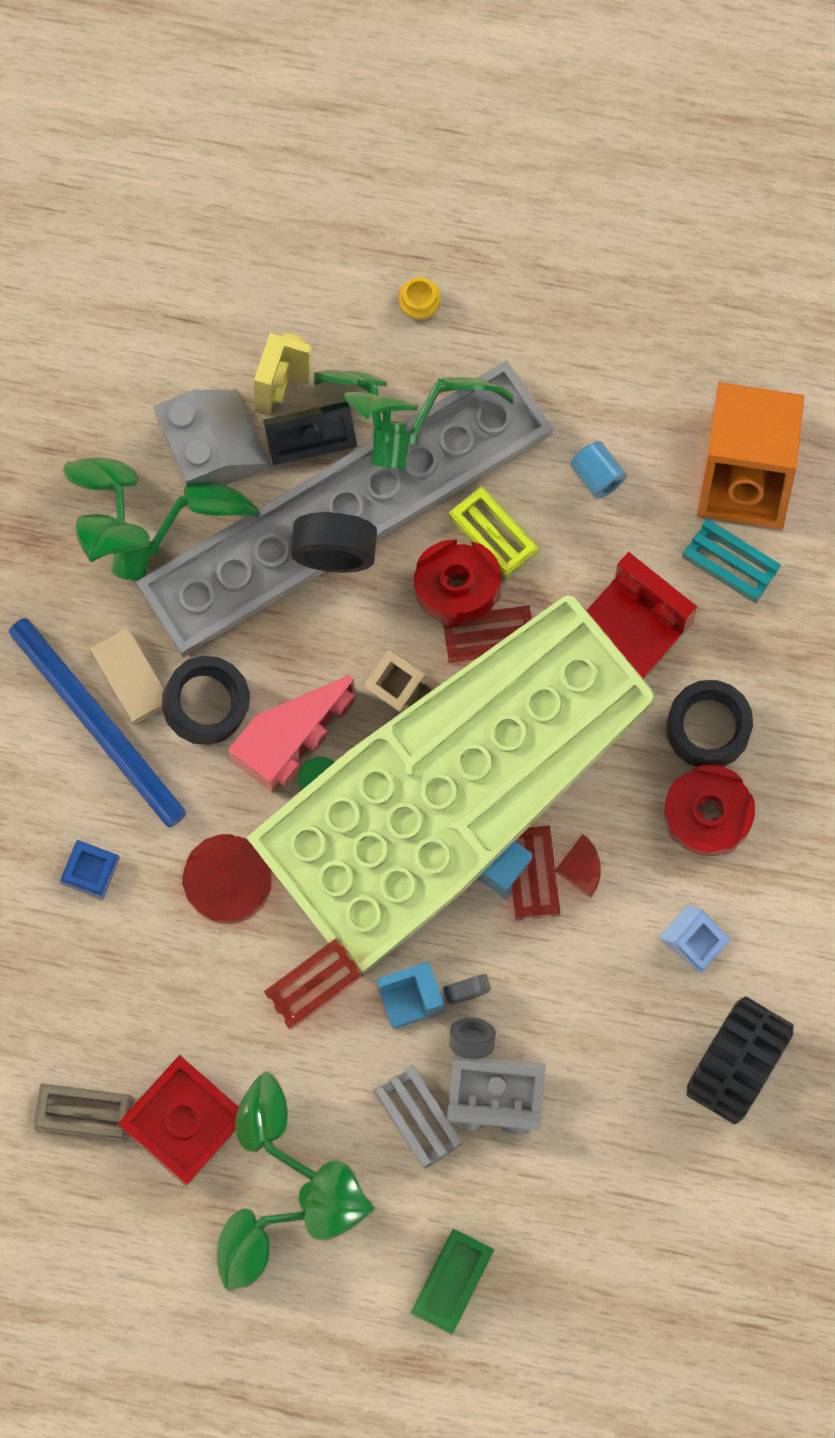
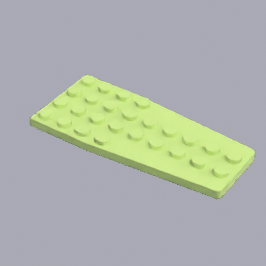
[246,595,656,978]

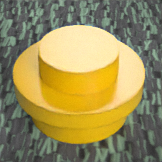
[398,277,441,320]

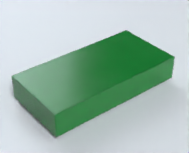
[411,1229,494,1335]

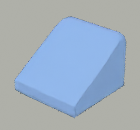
[660,905,731,973]

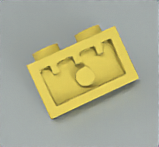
[254,333,312,416]

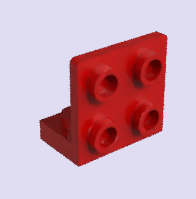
[587,551,698,679]

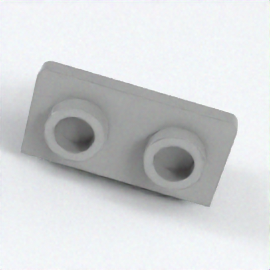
[447,1054,545,1134]

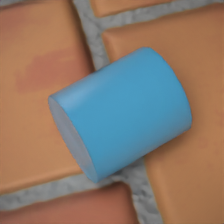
[570,441,627,499]

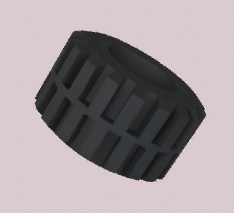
[686,996,794,1125]

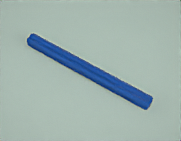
[9,618,186,828]

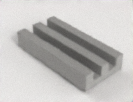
[374,1065,463,1169]

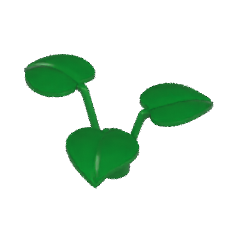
[314,370,514,469]
[63,457,260,580]
[217,1071,375,1292]

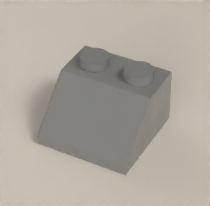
[154,390,271,486]

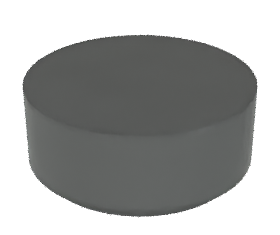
[443,974,491,1005]
[449,1018,496,1059]

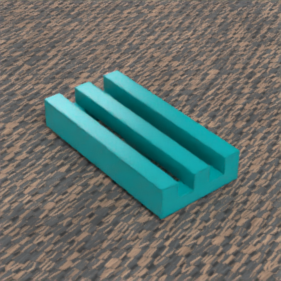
[682,518,781,604]

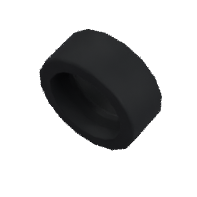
[291,512,377,573]
[162,655,250,745]
[667,680,753,767]

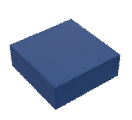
[60,840,120,899]

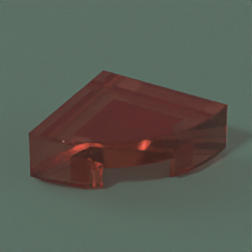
[555,834,601,899]

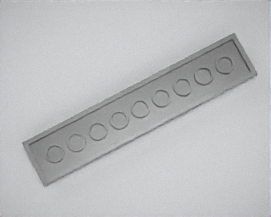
[136,360,553,658]

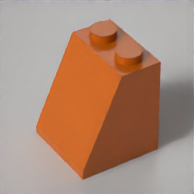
[697,382,805,530]

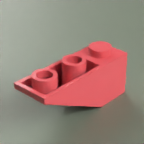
[228,675,356,793]

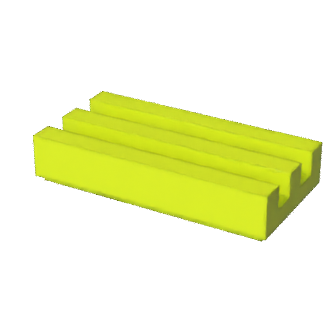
[448,486,539,580]

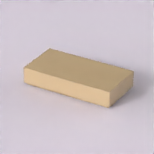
[89,627,164,725]

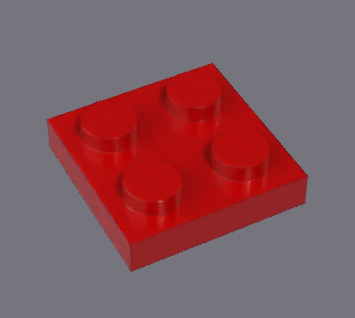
[117,1054,239,1187]

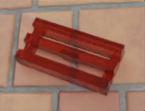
[443,605,532,663]
[512,825,560,921]
[264,938,365,1029]

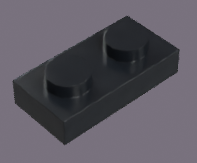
[263,401,358,466]

